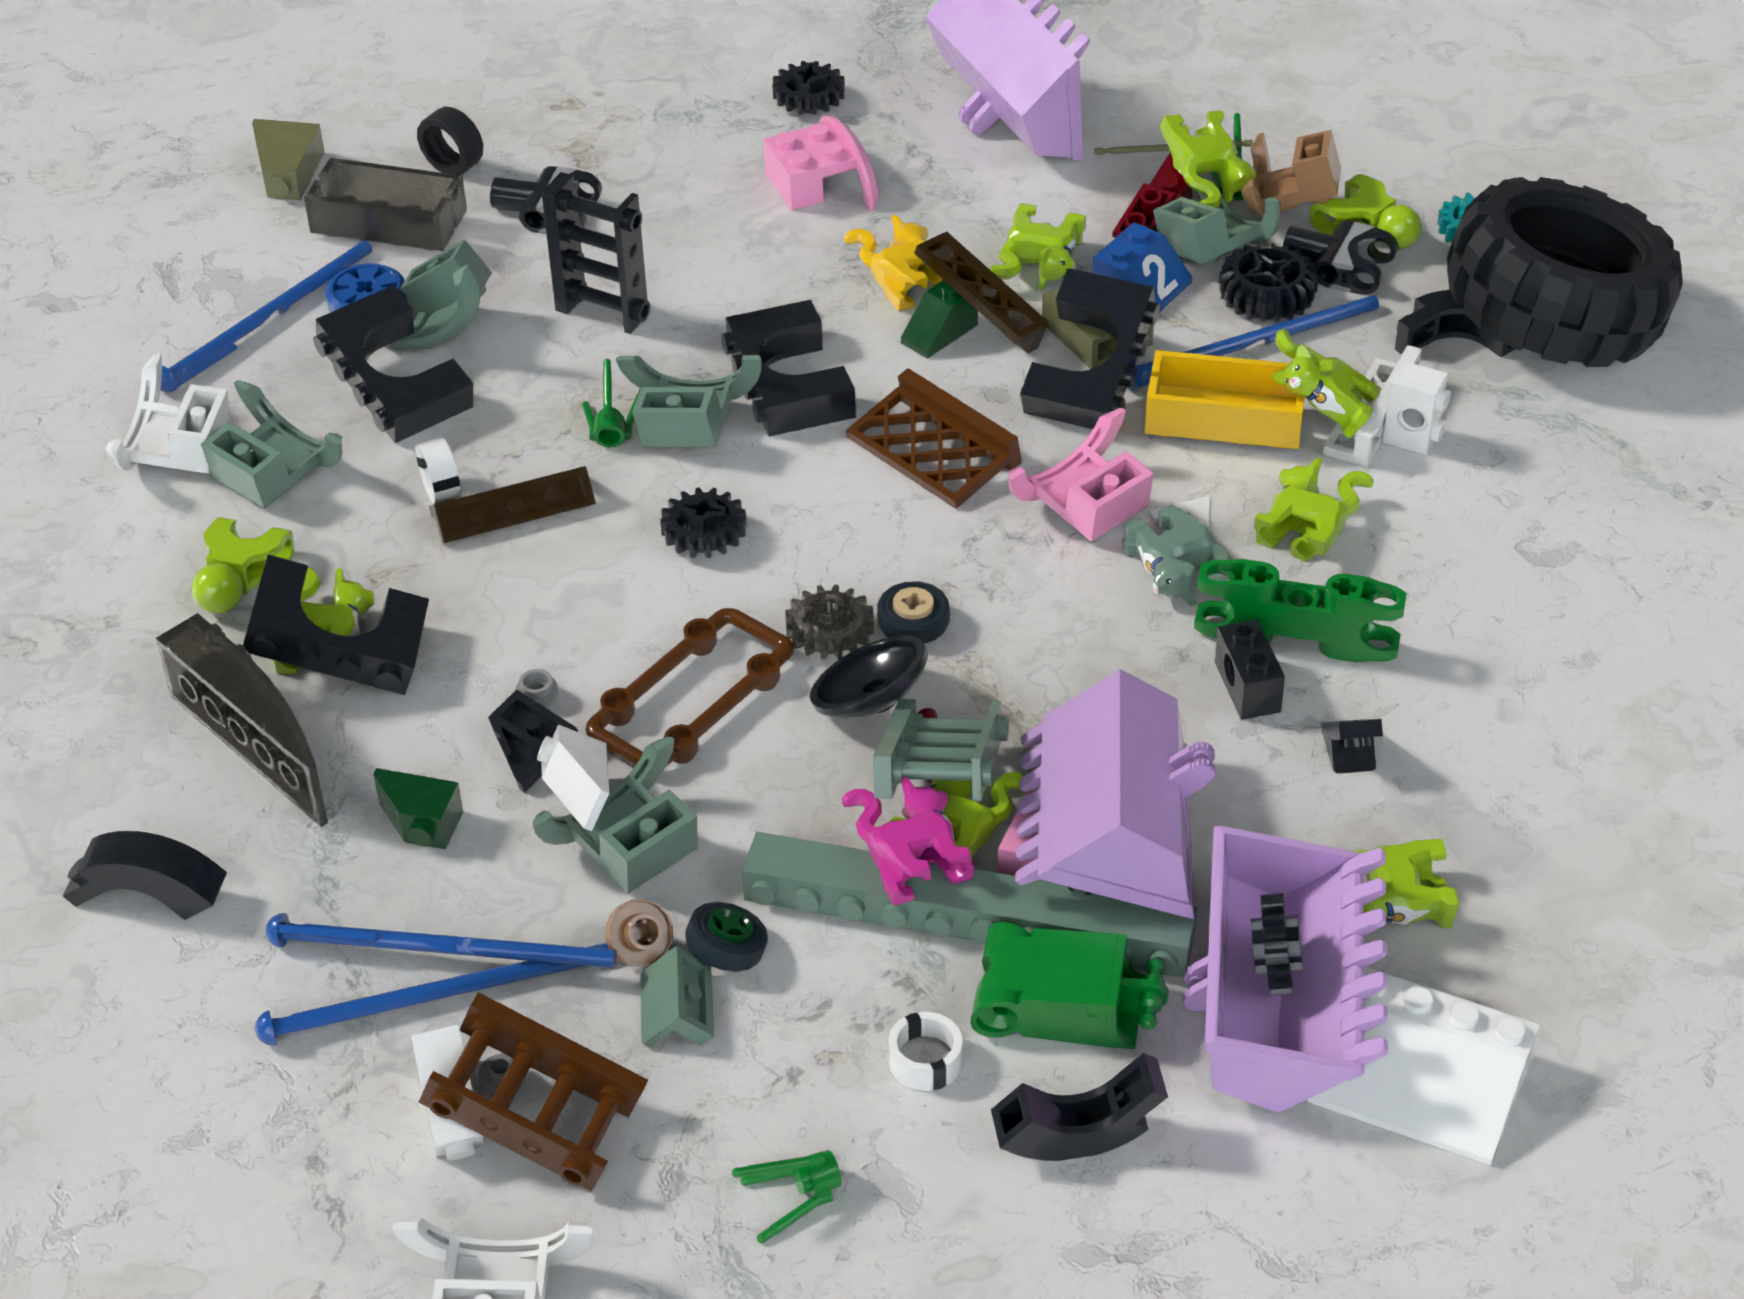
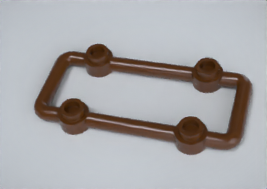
[585,608,794,768]

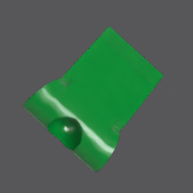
[970,922,1169,1049]

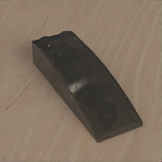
[156,613,328,828]

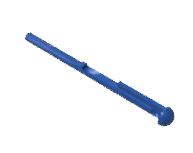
[160,241,372,392]
[1128,295,1379,389]
[266,913,617,968]
[255,943,609,1046]

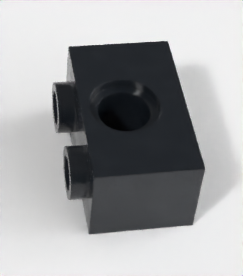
[1215,619,1285,720]

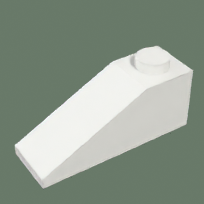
[537,725,609,831]

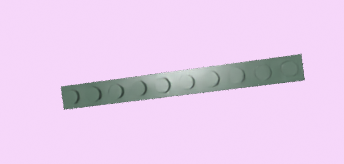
[742,831,1197,977]

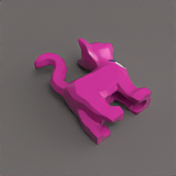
[842,776,974,906]

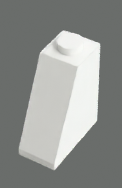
[411,1025,484,1160]

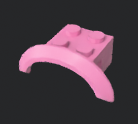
[763,115,879,211]
[1009,408,1154,542]

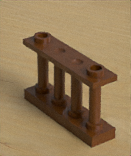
[418,992,648,1192]

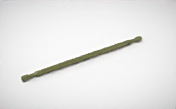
[1094,140,1253,155]

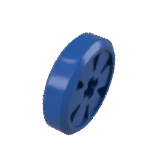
[325,263,407,312]

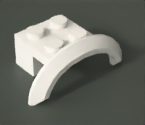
[106,354,230,474]
[392,1217,593,1299]

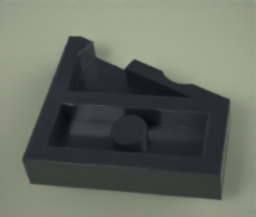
[488,689,578,793]

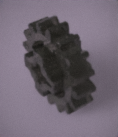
[785,584,874,660]

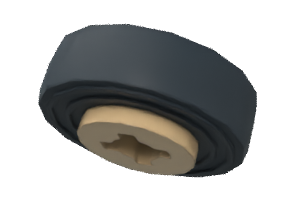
[877,581,950,644]

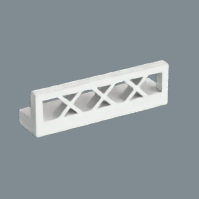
[1323,345,1422,468]

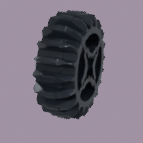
[1219,242,1318,323]

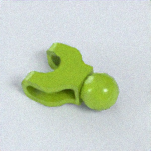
[1309,174,1422,250]
[191,517,294,614]

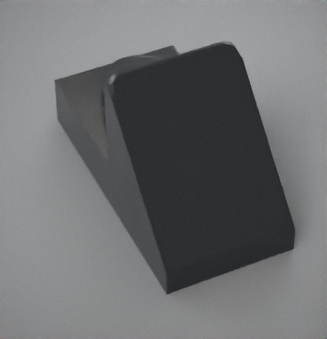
[1321,719,1383,773]

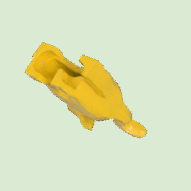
[844,215,943,312]

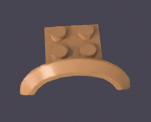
[1242,130,1341,218]

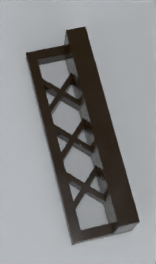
[914,231,1049,354]
[429,466,596,543]

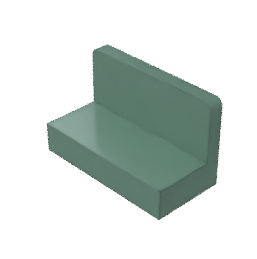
[640,946,714,1047]

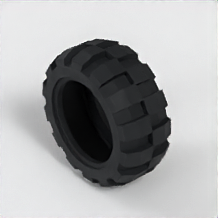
[1446,177,1683,367]

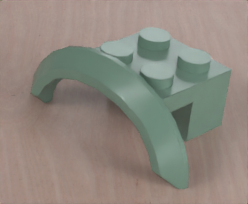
[1153,175,1281,265]
[389,240,492,350]
[616,355,762,447]
[201,380,342,509]
[532,737,697,893]

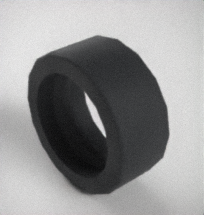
[417,106,484,177]

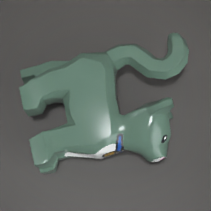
[1122,505,1233,606]

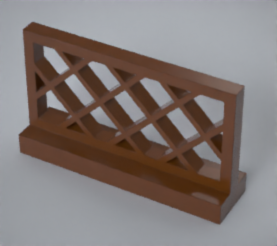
[846,368,1022,509]

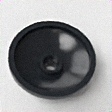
[810,635,928,718]

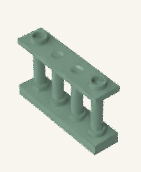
[873,699,1009,801]

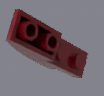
[1112,152,1200,238]

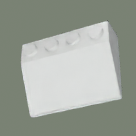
[1306,967,1540,1166]

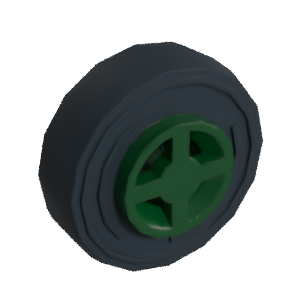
[685,901,768,972]

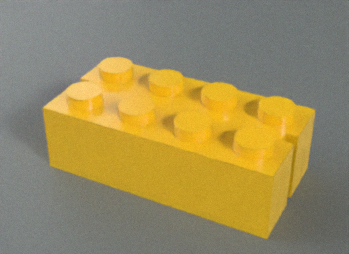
[1145,350,1305,449]

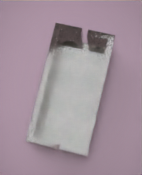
[304,158,467,251]

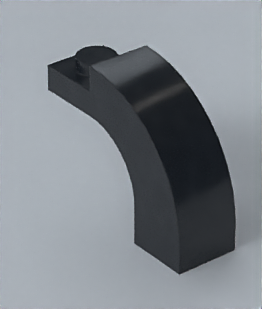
[1395,290,1516,357]
[62,831,227,920]
[991,1052,1168,1161]

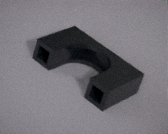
[1020,268,1160,429]
[313,285,474,443]
[721,299,856,437]
[241,554,429,695]

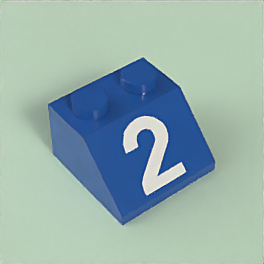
[1092,222,1192,312]

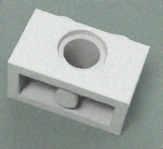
[1382,361,1451,455]

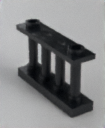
[541,172,650,334]

